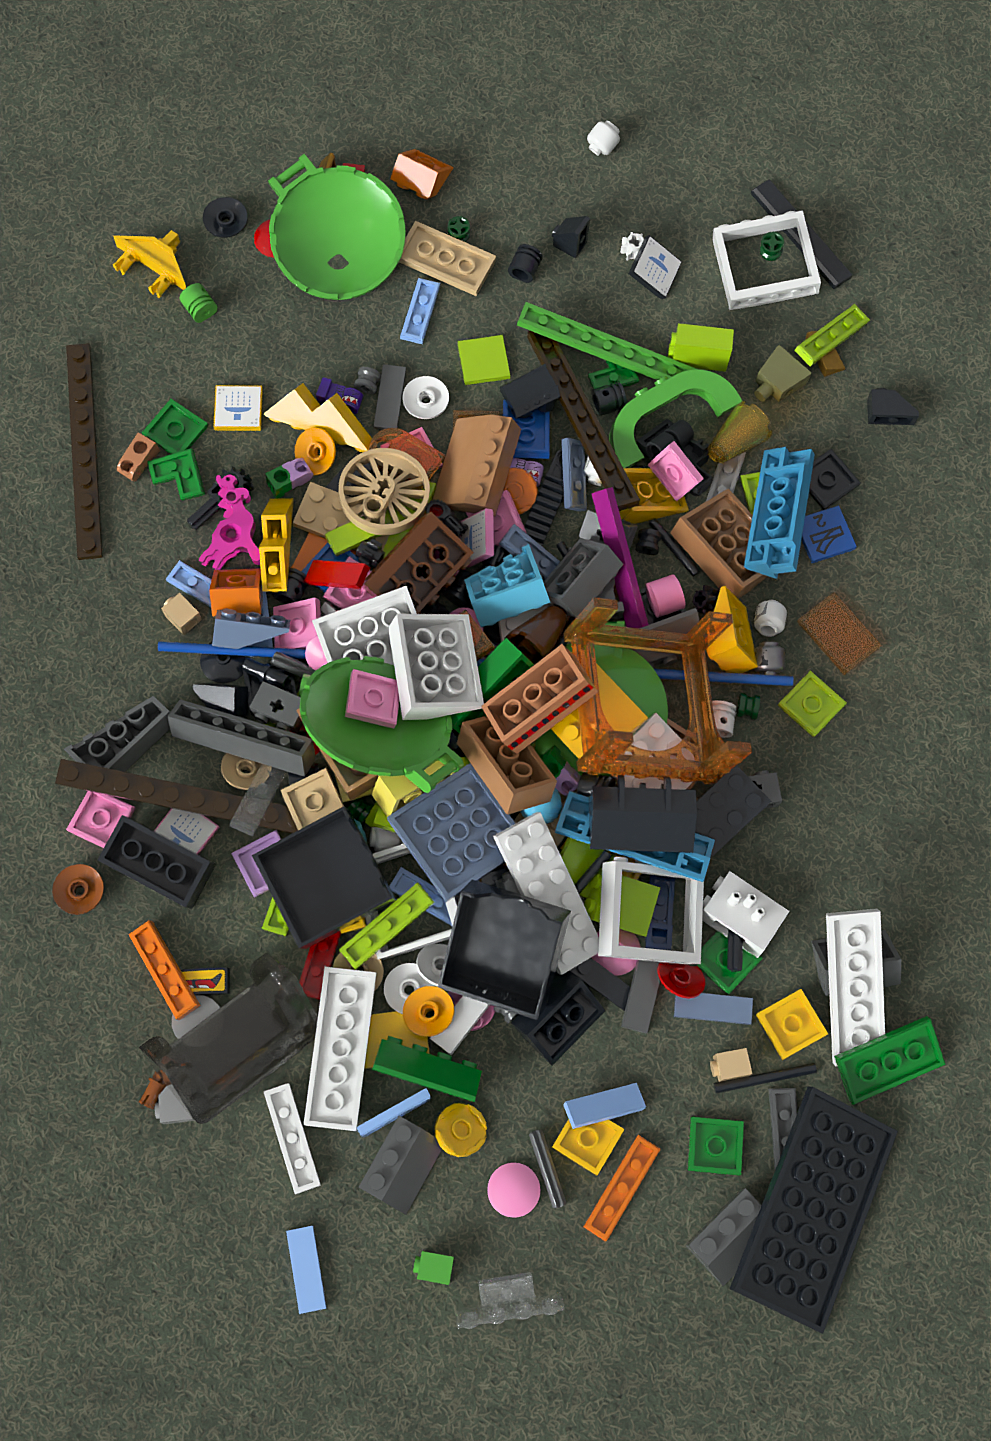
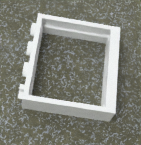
[713,211,821,310]
[365,844,459,960]
[598,857,704,965]

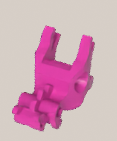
[199,475,260,570]

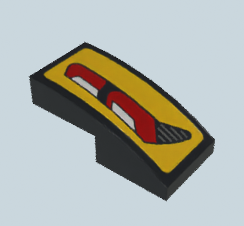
[181,967,230,996]

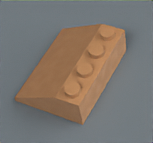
[432,415,521,517]
[670,489,768,599]

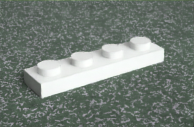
[264,1083,321,1194]

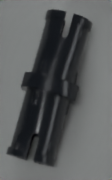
[242,658,292,690]

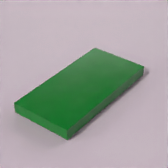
[834,1016,946,1105]

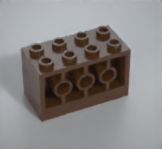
[362,512,474,614]

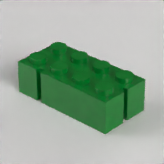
[451,638,534,733]

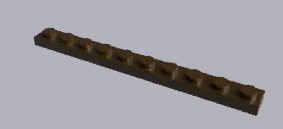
[527,331,640,511]
[66,343,103,560]
[55,759,298,833]

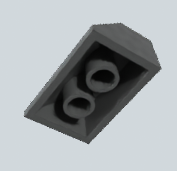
[543,538,623,619]
[625,608,704,669]
[811,930,901,995]
[359,1116,442,1215]
[685,1188,762,1286]

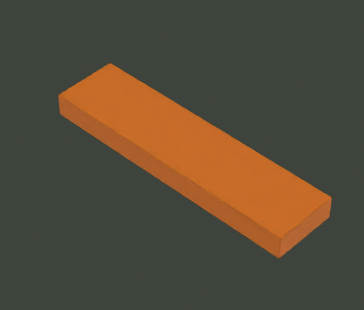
[128,920,201,1020]
[583,1135,660,1242]

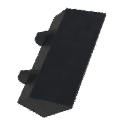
[589,775,697,853]

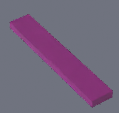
[592,487,649,633]

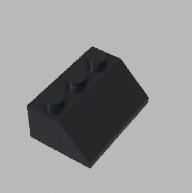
[511,971,605,1066]

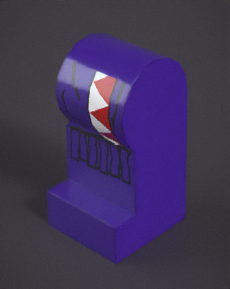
[316,377,364,415]

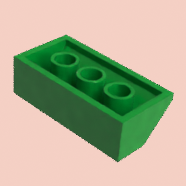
[372,1036,482,1102]

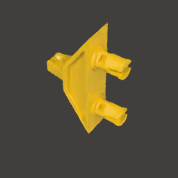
[113,230,186,298]

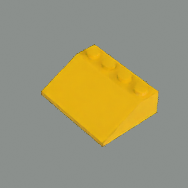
[550,646,649,771]

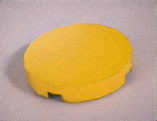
[435,1103,487,1157]

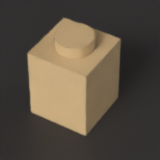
[161,593,202,635]
[710,1048,752,1082]

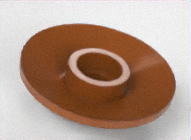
[52,864,104,915]

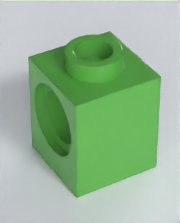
[413,1251,454,1285]

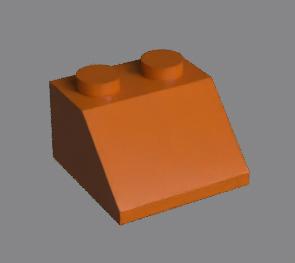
[390,149,454,199]
[209,568,263,616]

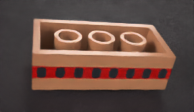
[481,644,598,754]

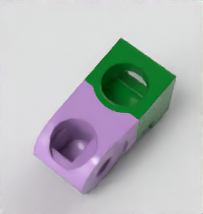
[265,458,313,499]
[540,745,581,796]

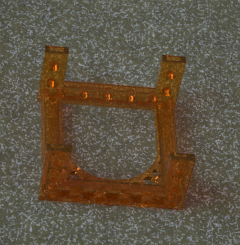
[564,598,752,784]

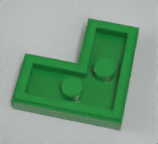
[588,360,639,389]
[147,448,205,501]

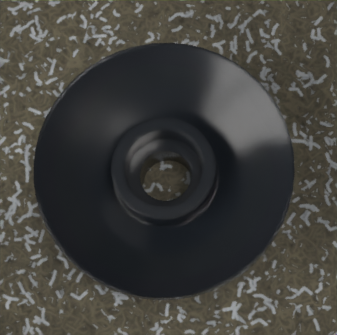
[203,197,248,238]
[200,641,249,683]

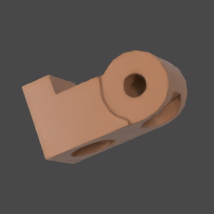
[117,433,160,482]

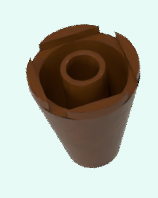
[504,606,567,665]

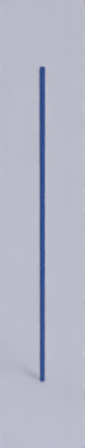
[158,641,794,686]

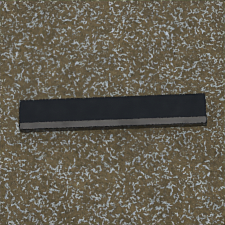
[751,179,852,289]

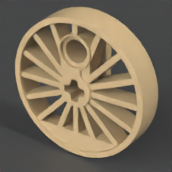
[339,448,430,535]

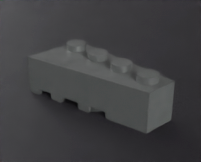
[64,696,170,772]

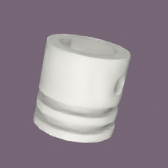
[703,700,736,738]

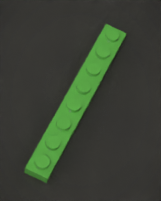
[517,302,696,380]

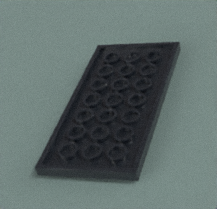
[729,1086,898,1334]

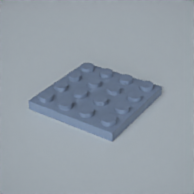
[387,763,516,902]

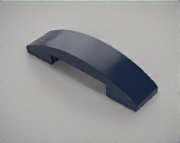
[645,874,675,951]

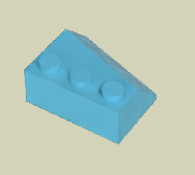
[464,544,550,627]

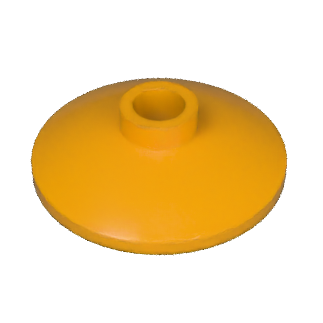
[295,428,336,475]
[403,986,454,1037]

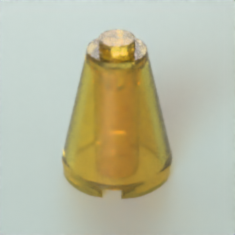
[708,401,772,463]

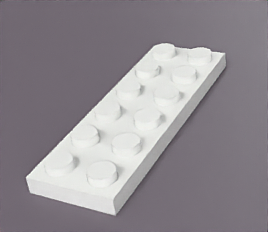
[493,812,599,975]
[826,909,885,1066]
[304,967,377,1131]

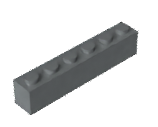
[168,699,316,777]

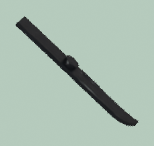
[569,958,631,1011]

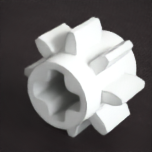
[620,232,644,261]

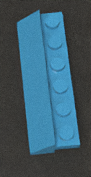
[744,447,815,579]
[555,791,715,882]

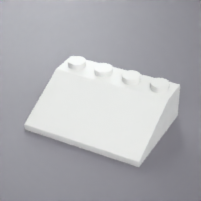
[312,586,417,665]
[388,614,484,720]

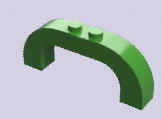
[609,369,742,468]

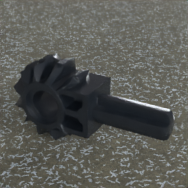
[187,466,254,530]

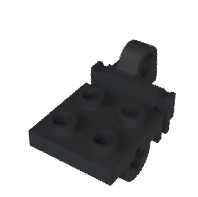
[636,418,713,496]

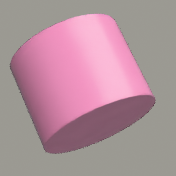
[645,574,685,618]

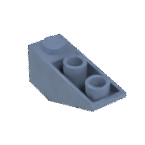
[212,609,290,649]

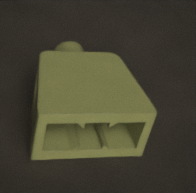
[754,345,811,402]

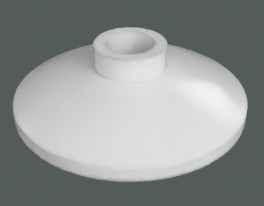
[403,376,449,419]
[416,944,448,986]
[384,963,435,1014]

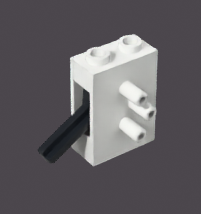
[702,871,789,972]

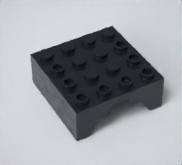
[252,806,396,949]
[438,879,571,1020]

